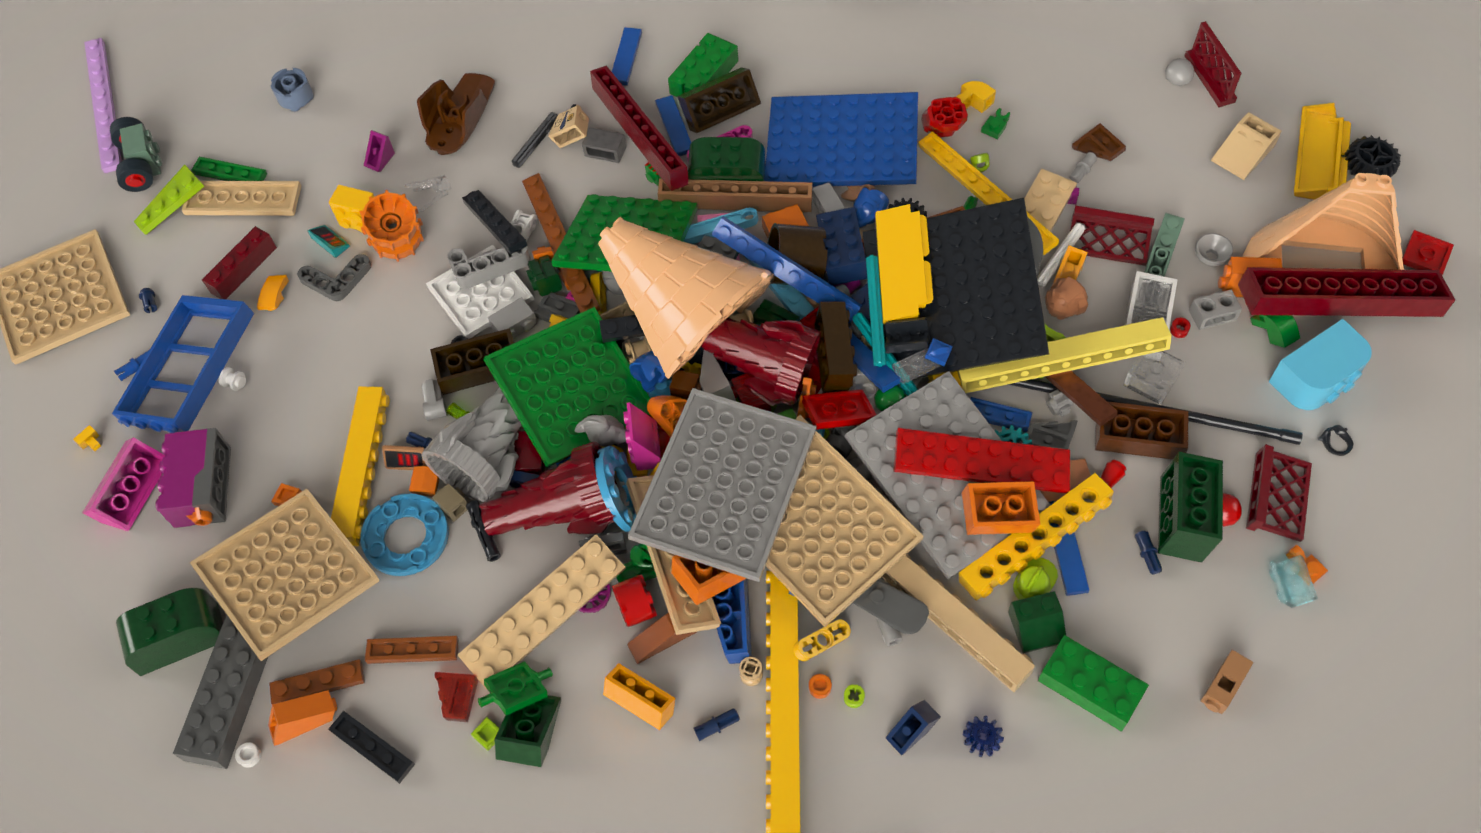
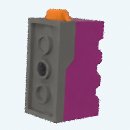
[155,428,231,528]

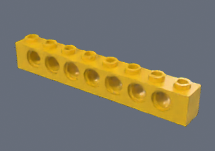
[959,473,1114,601]

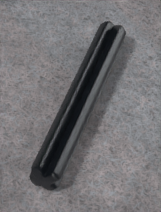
[511,112,558,168]

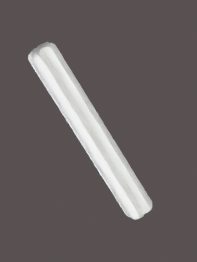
[1037,223,1085,287]

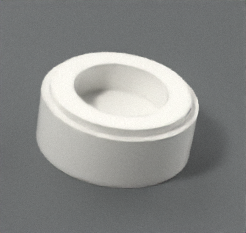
[235,742,261,768]

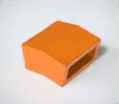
[409,466,439,497]

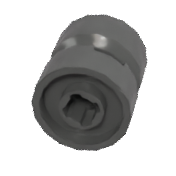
[826,425,856,459]

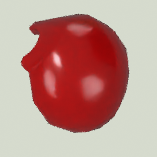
[1223,493,1242,527]

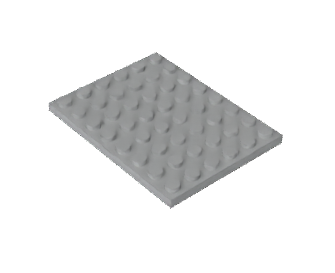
[844,371,1050,580]
[628,388,817,582]

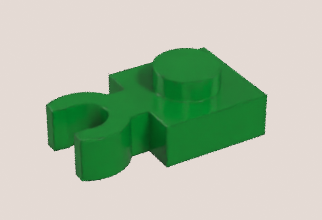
[981,108,1010,140]

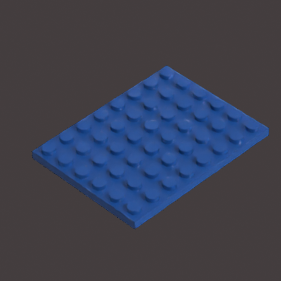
[765,92,918,187]

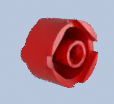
[612,574,657,627]

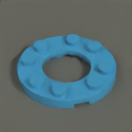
[595,446,637,532]
[360,494,449,576]

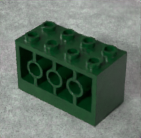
[1158,452,1223,563]

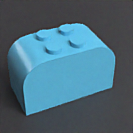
[1269,319,1372,410]

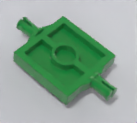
[478,661,553,715]

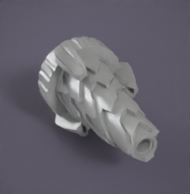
[422,387,521,502]

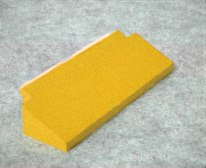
[1294,103,1351,200]
[875,204,933,324]

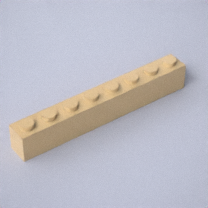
[882,553,1035,692]

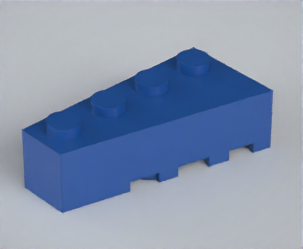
[712,578,752,664]

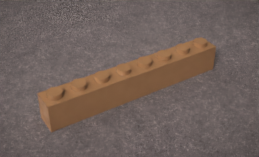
[657,179,812,212]

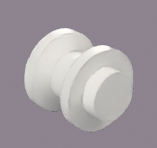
[219,367,246,391]

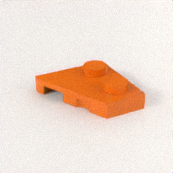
[797,377,817,420]

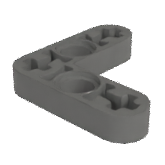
[297,254,371,301]

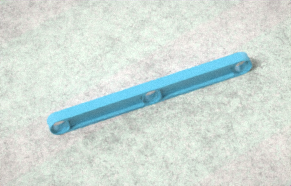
[596,207,759,272]

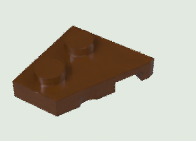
[1072,123,1126,161]

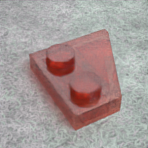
[434,672,478,722]

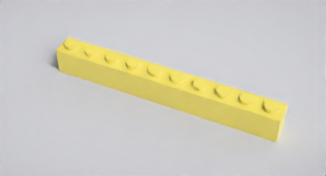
[957,317,1172,393]

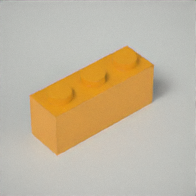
[603,663,676,730]

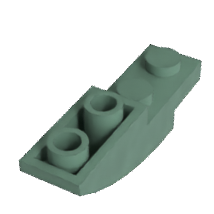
[1144,213,1185,277]

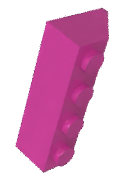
[82,437,165,531]

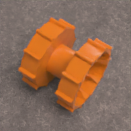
[359,190,424,262]

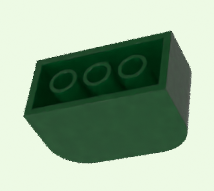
[688,137,766,181]
[116,588,223,676]

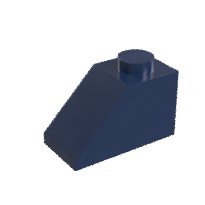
[886,700,941,756]

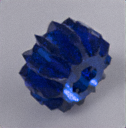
[962,715,1004,757]

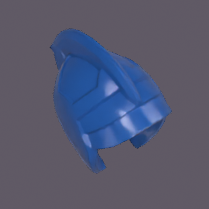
[853,187,889,228]
[629,351,667,393]

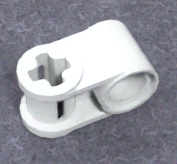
[510,210,538,242]

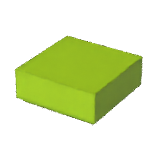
[471,717,499,751]

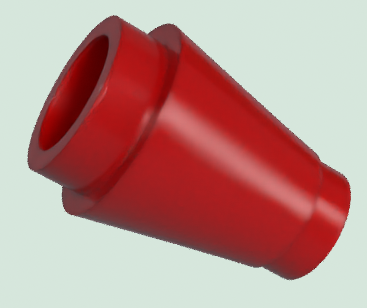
[1100,459,1127,488]

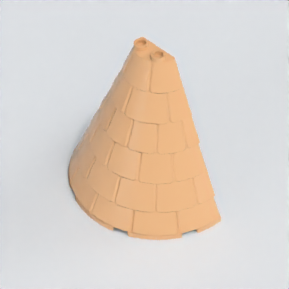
[1242,173,1404,270]
[598,217,774,379]

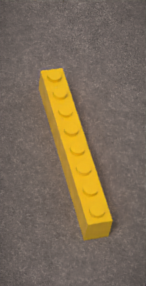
[331,386,390,546]

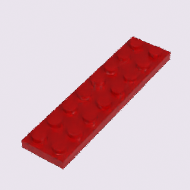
[894,428,1070,494]

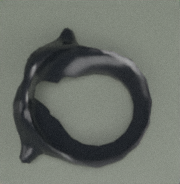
[1318,425,1354,456]

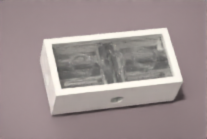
[1124,271,1178,359]

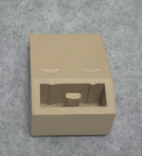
[1211,112,1282,180]

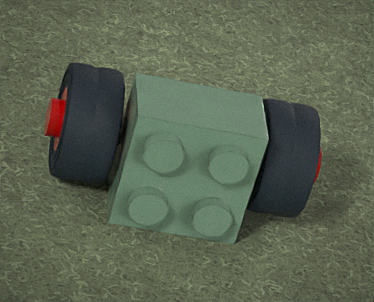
[110,117,162,192]

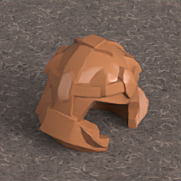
[1045,277,1088,320]

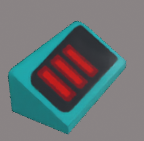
[308,225,350,258]

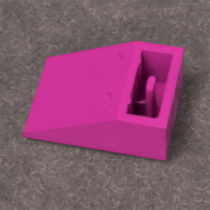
[623,402,661,471]

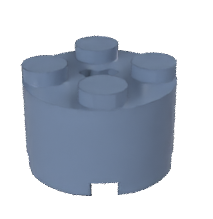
[271,68,314,112]

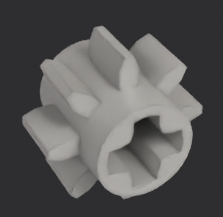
[1046,389,1073,417]

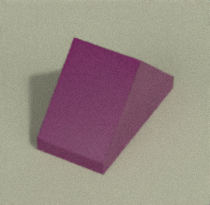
[363,130,395,172]

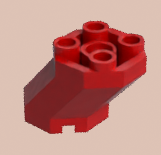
[921,97,968,138]

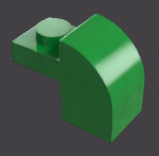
[1250,315,1301,348]

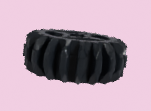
[1345,135,1401,178]

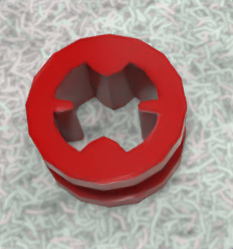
[1170,317,1191,338]

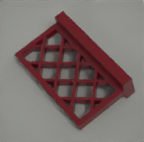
[1185,21,1242,107]
[1070,205,1155,266]
[1246,444,1312,542]

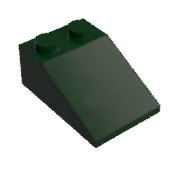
[494,695,561,767]

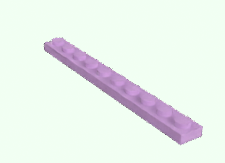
[84,38,122,173]

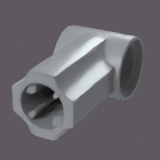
[422,379,448,421]

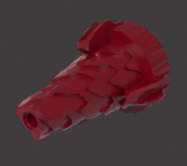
[701,318,821,406]
[479,441,618,535]

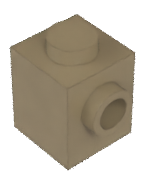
[432,483,467,522]

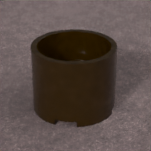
[767,223,828,285]

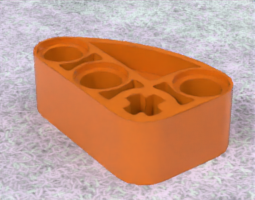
[647,395,687,438]

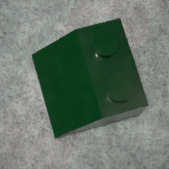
[1008,591,1066,654]

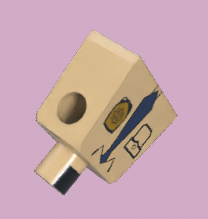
[548,104,589,148]

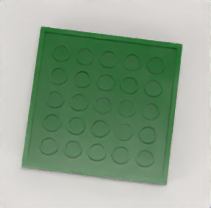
[551,194,698,272]
[484,307,651,468]

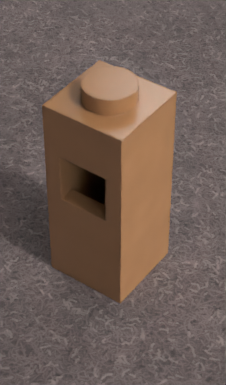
[1201,650,1254,714]

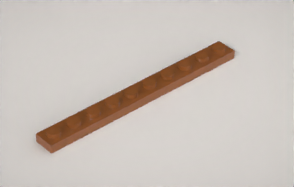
[522,173,601,313]

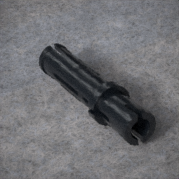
[466,500,501,562]

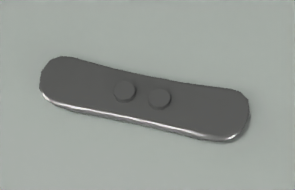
[853,579,929,634]

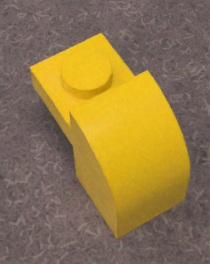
[956,81,996,113]

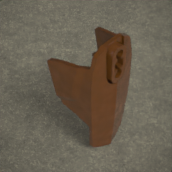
[417,73,495,155]

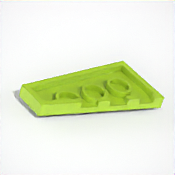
[134,164,204,235]

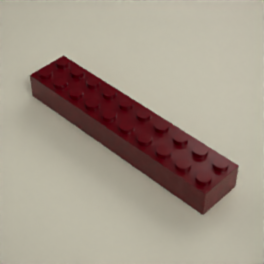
[1238,267,1456,317]

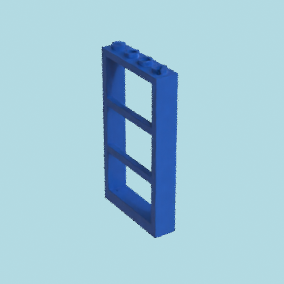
[112,295,254,433]

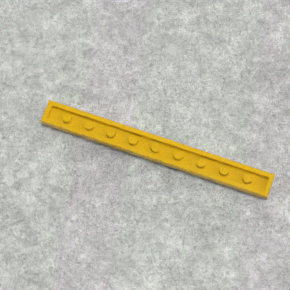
[918,131,1059,255]

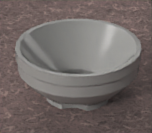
[1195,233,1234,266]

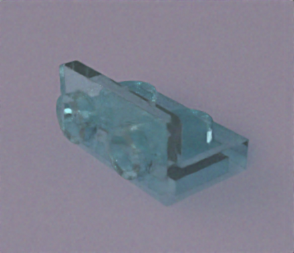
[1269,555,1318,608]

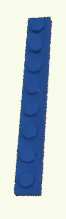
[711,216,862,323]

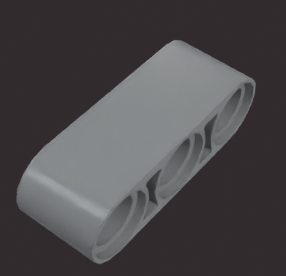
[812,183,845,214]

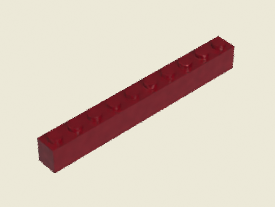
[590,65,689,191]

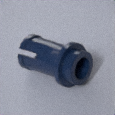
[139,288,157,313]

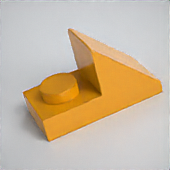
[1053,245,1088,283]

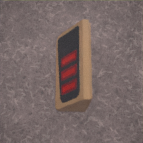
[382,445,427,470]

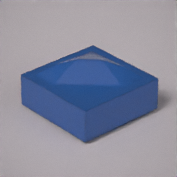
[925,338,953,366]

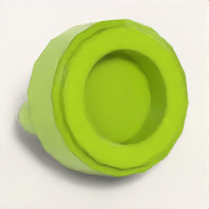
[970,153,990,172]

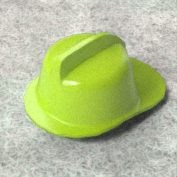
[1013,558,1058,600]

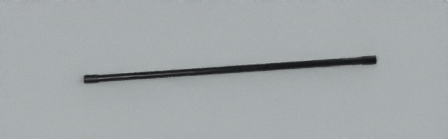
[1007,379,1303,445]

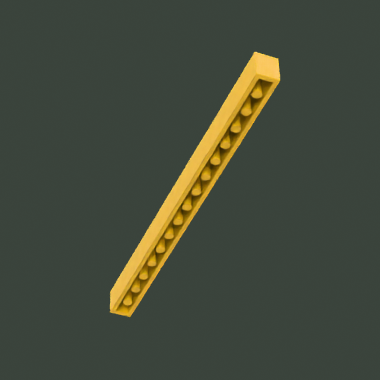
[766,570,800,833]

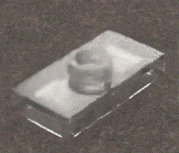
[892,349,940,384]

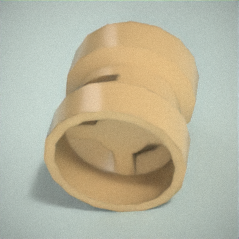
[739,657,763,686]

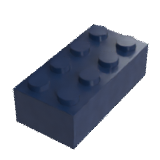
[816,207,867,286]

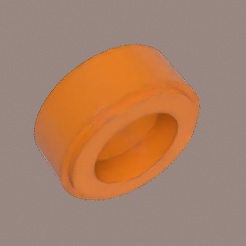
[809,674,832,699]

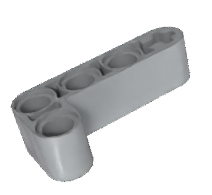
[448,246,530,289]

